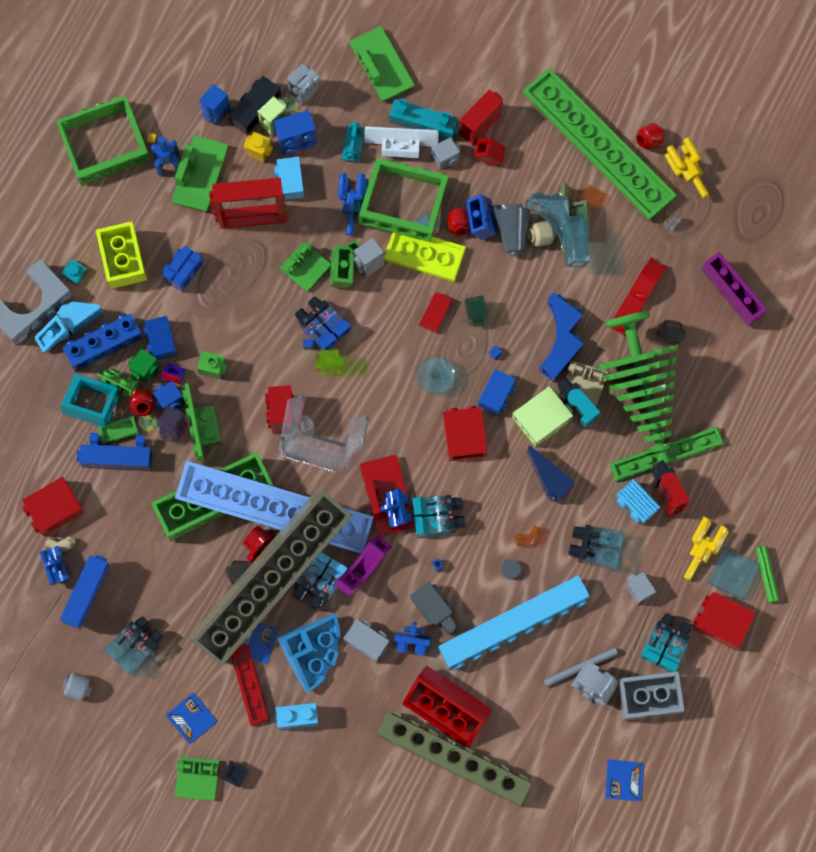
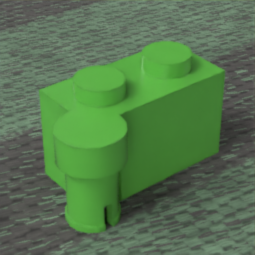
[330,241,360,289]

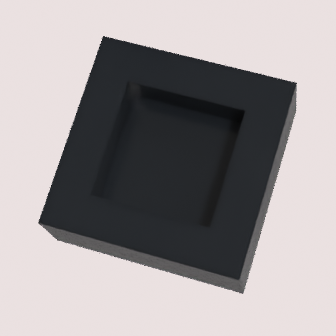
[221,760,249,788]

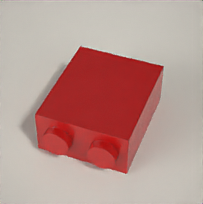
[459,89,503,146]
[443,406,487,461]
[22,476,84,536]
[693,592,756,651]

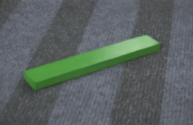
[609,426,724,482]

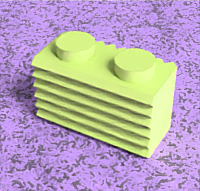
[257,97,288,136]

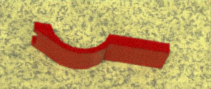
[611,257,667,336]

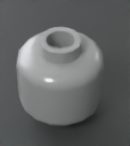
[61,672,92,701]

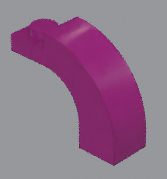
[334,535,392,596]

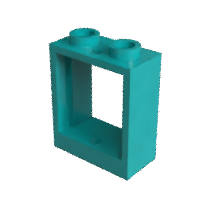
[60,374,121,428]

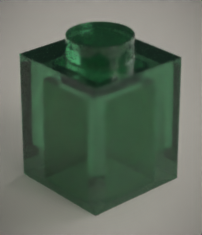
[464,296,488,327]

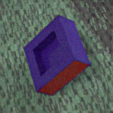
[161,364,186,384]

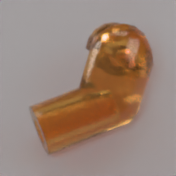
[514,525,542,547]

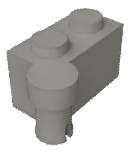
[287,64,321,105]

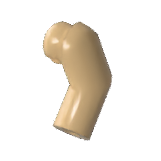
[45,537,75,553]

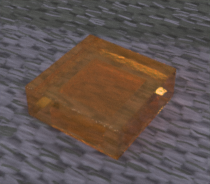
[578,184,604,211]

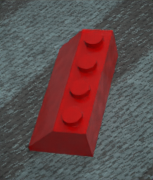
[402,666,493,748]

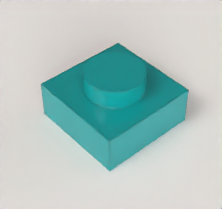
[61,259,88,285]

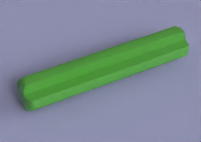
[756,546,779,603]

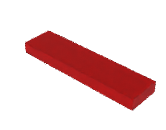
[231,644,270,726]

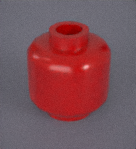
[636,123,665,150]
[446,208,471,236]
[130,388,155,417]

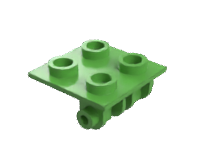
[279,242,331,292]
[96,368,142,399]
[175,757,219,801]

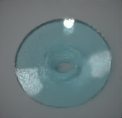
[417,357,455,394]

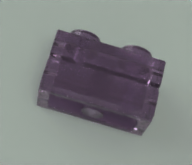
[157,406,188,442]

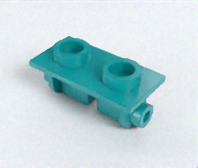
[341,122,365,162]

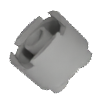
[570,662,619,708]

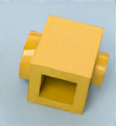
[243,132,273,163]

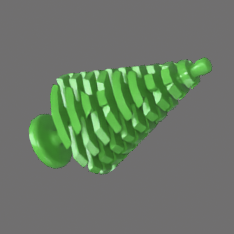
[596,310,678,464]

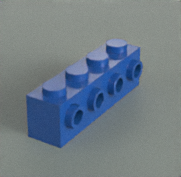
[62,314,143,372]

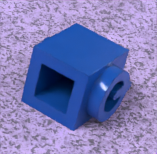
[153,381,185,414]

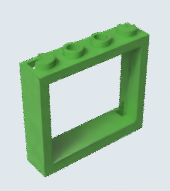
[56,95,150,185]
[359,158,448,242]

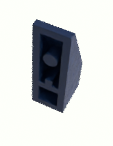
[527,446,575,503]

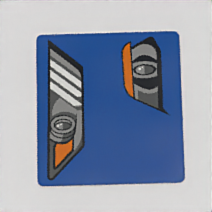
[239,623,279,664]
[166,693,217,744]
[605,760,643,801]

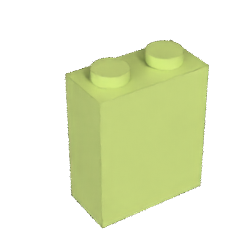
[512,386,573,447]

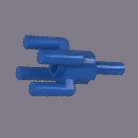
[151,136,180,176]
[338,173,369,236]

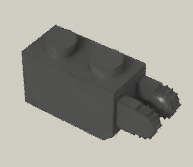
[410,582,456,635]

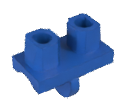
[381,488,412,528]
[40,546,70,586]
[394,622,431,656]

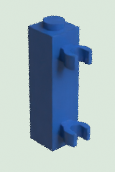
[77,433,152,471]
[60,554,110,630]

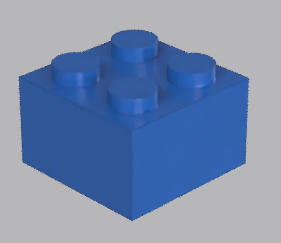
[273,110,317,155]

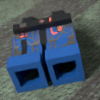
[295,296,351,354]

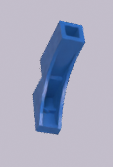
[539,292,584,382]

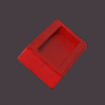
[419,291,452,333]

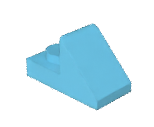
[34,315,69,353]

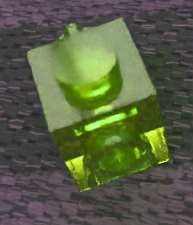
[316,349,344,375]

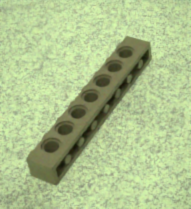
[376,711,532,807]

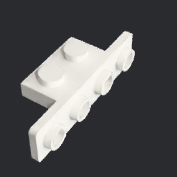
[364,127,439,158]

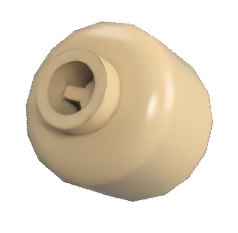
[527,221,556,247]

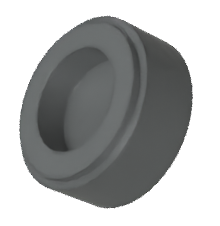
[501,559,521,580]

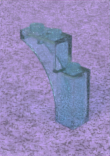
[526,192,591,268]

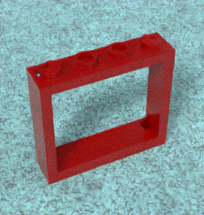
[209,178,287,229]

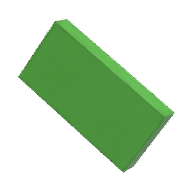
[97,416,140,445]

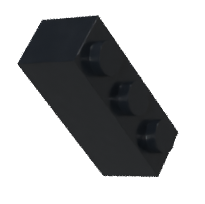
[229,75,281,135]

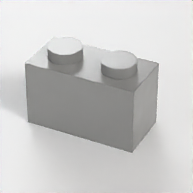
[353,238,384,277]
[343,619,390,663]

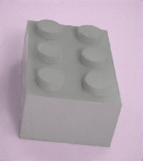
[618,671,685,721]

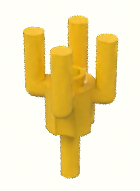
[664,137,709,198]
[683,517,729,581]

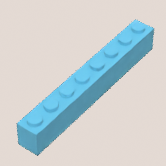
[438,575,589,670]

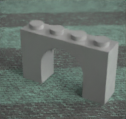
[0,259,72,345]

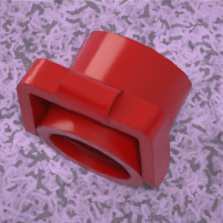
[242,525,276,563]

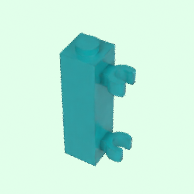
[389,99,459,140]

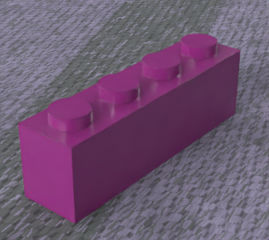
[702,252,767,327]

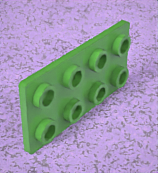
[349,26,414,102]
[172,136,228,212]
[182,383,222,465]

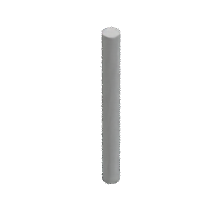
[544,648,618,687]

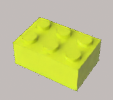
[96,221,147,289]

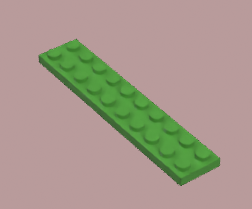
[522,68,677,221]

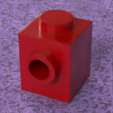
[474,138,506,166]

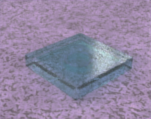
[708,548,760,600]

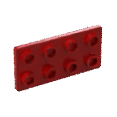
[359,455,416,537]

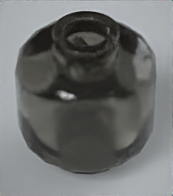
[656,319,686,345]
[226,560,252,585]

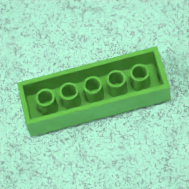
[151,452,274,542]

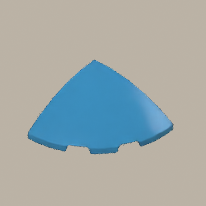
[277,613,340,693]

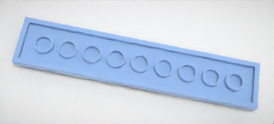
[175,460,374,553]

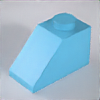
[57,302,103,335]

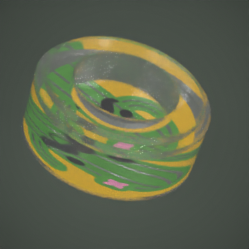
[281,95,299,115]
[665,214,682,232]
[138,413,158,432]

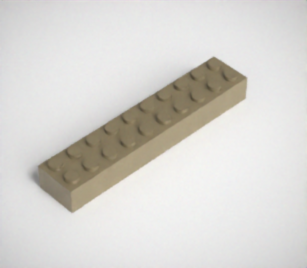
[189,487,352,666]

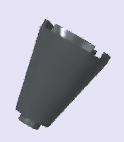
[493,204,531,256]

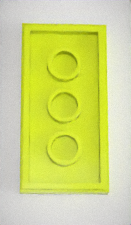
[384,233,466,283]

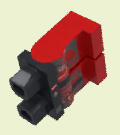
[651,460,690,518]

